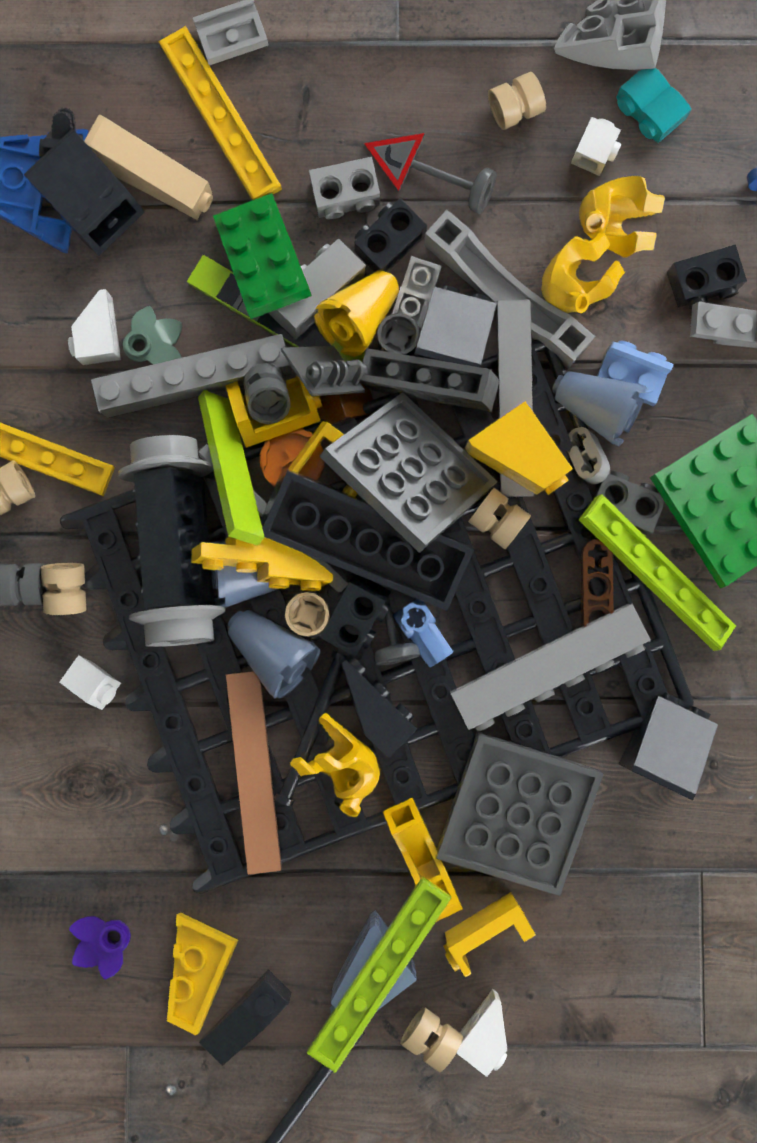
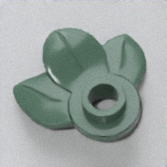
[123,306,182,364]

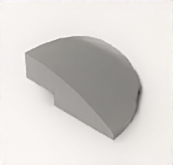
[554,0,666,70]

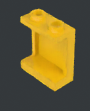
[225,375,322,448]
[443,892,536,977]

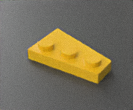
[167,912,238,1035]

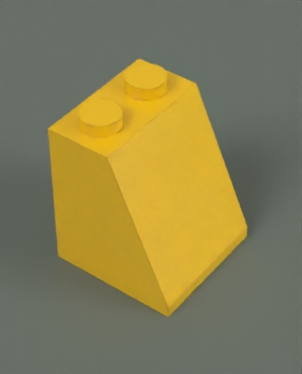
[465,401,573,495]

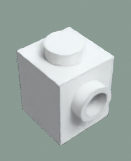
[571,117,621,176]
[60,655,121,710]

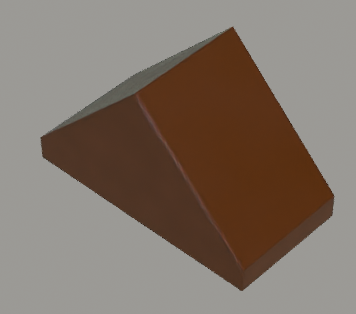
[317,384,373,425]

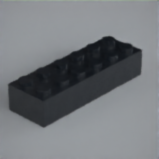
[261,467,474,611]

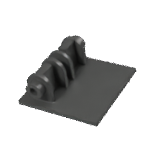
[281,346,367,396]

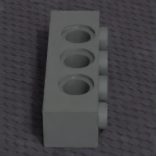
[360,348,499,412]

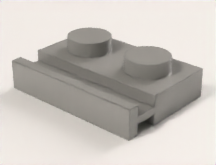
[193,0,268,66]

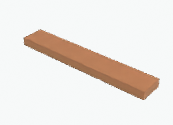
[226,671,282,875]

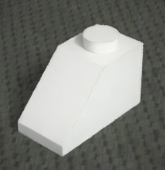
[68,289,121,365]
[457,989,507,1077]

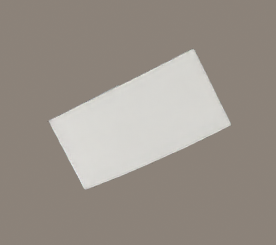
[392,256,442,328]

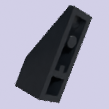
[199,969,292,1066]

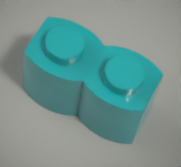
[616,68,691,143]

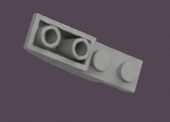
[690,302,757,348]

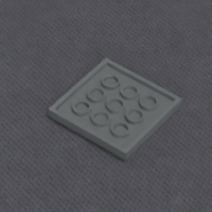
[320,393,497,553]
[436,732,604,896]

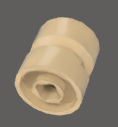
[488,72,546,130]
[0,461,35,516]
[468,488,531,549]
[41,563,87,615]
[285,592,331,636]
[400,1007,463,1072]

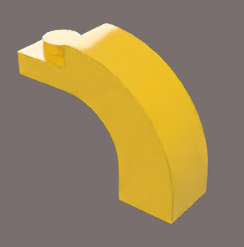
[383,798,463,922]

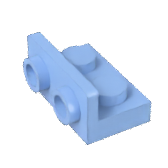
[597,341,673,406]

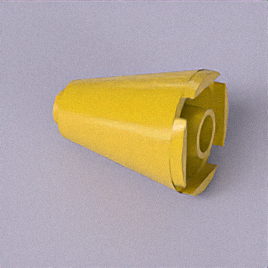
[314,270,399,357]

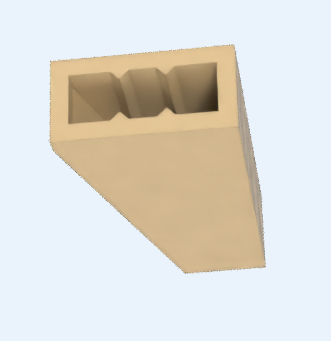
[84,114,213,220]

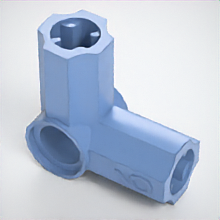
[392,599,453,667]

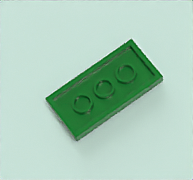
[213,193,312,319]

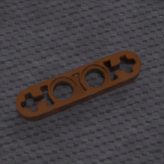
[580,539,614,627]

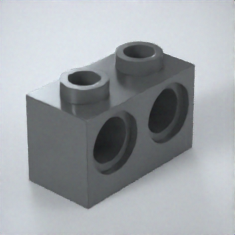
[592,471,665,536]

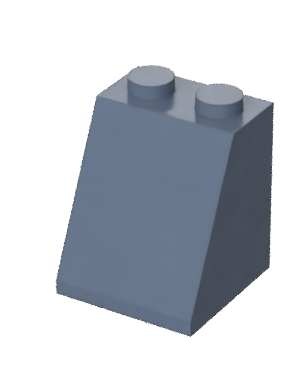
[330,910,417,1013]

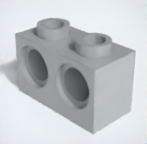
[309,157,380,219]

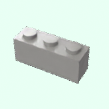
[269,238,366,340]

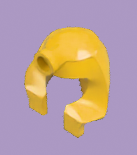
[579,176,665,258]
[541,232,625,313]
[290,713,380,817]

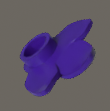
[69,916,131,980]

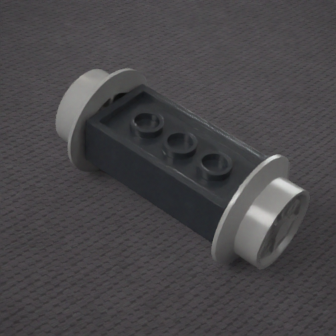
[118,435,225,647]

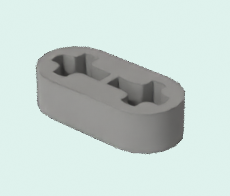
[567,427,610,484]

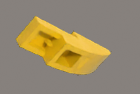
[191,537,333,591]

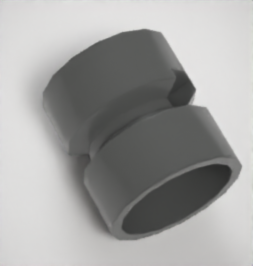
[377,313,420,356]
[243,363,291,424]
[0,563,47,606]

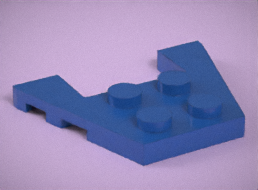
[0,129,89,253]

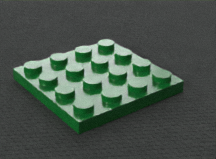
[649,414,757,589]

